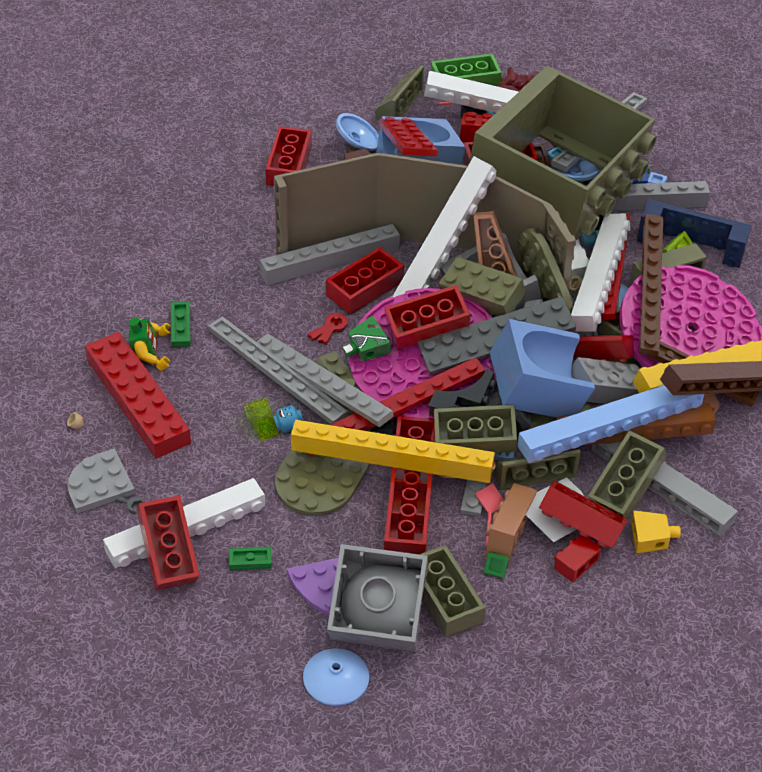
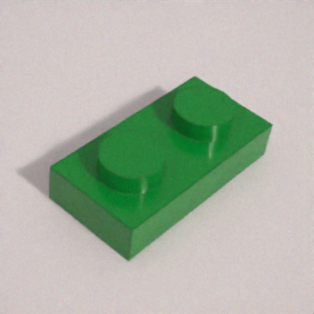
[229,547,272,570]

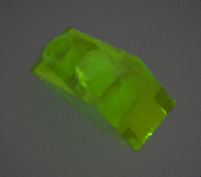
[243,397,279,441]

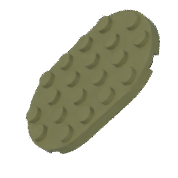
[517,228,572,314]
[275,423,370,516]

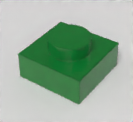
[484,551,510,578]

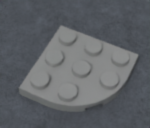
[68,448,135,514]

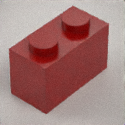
[554,535,602,583]

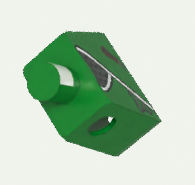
[342,316,392,362]

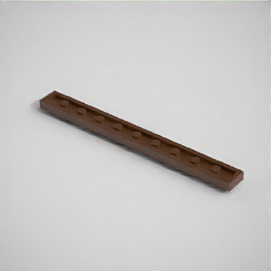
[639,214,663,356]

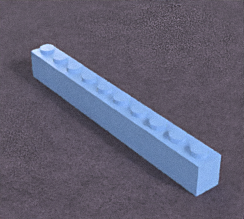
[517,385,704,463]

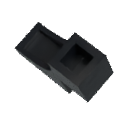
[428,369,496,417]

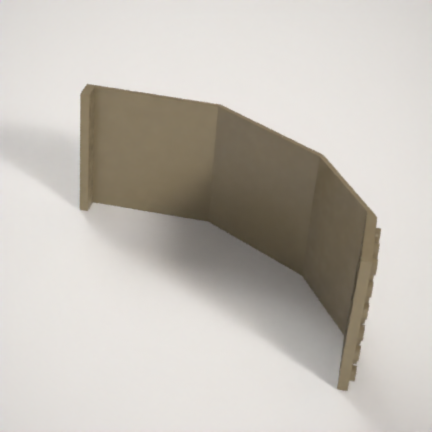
[274,153,576,289]

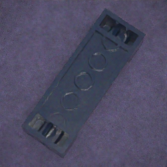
[637,199,752,268]

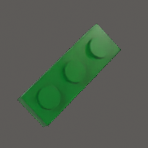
[171,301,191,347]

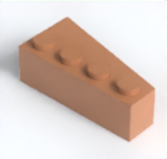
[474,211,518,277]
[485,483,537,566]

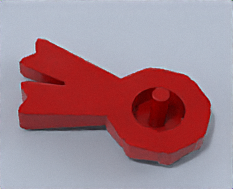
[307,313,348,345]

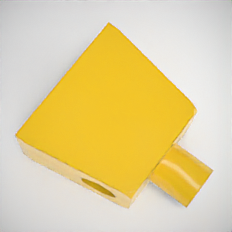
[631,511,681,553]

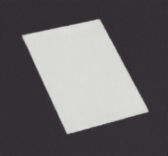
[526,478,584,542]

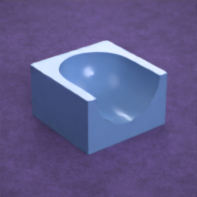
[376,116,465,165]
[490,319,595,418]

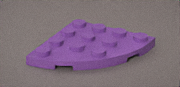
[287,558,339,616]

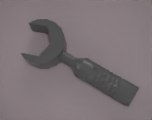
[116,496,145,515]

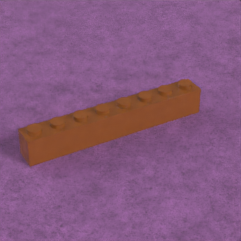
[556,403,716,446]

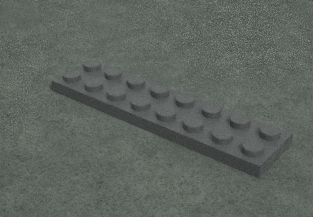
[418,296,576,376]

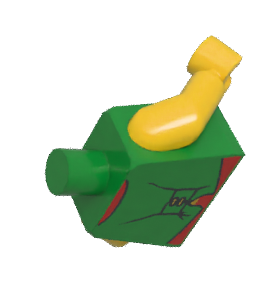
[129,318,171,371]

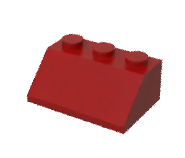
[573,335,634,362]

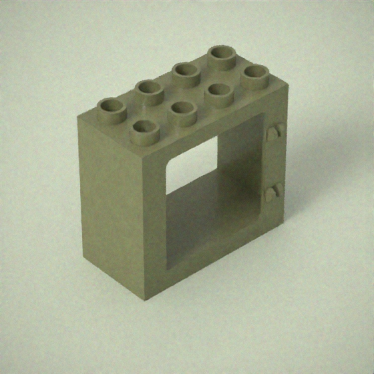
[469,66,657,240]

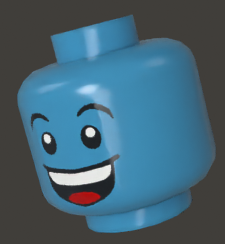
[273,405,303,433]

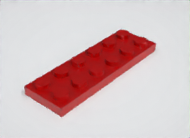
[379,117,438,157]

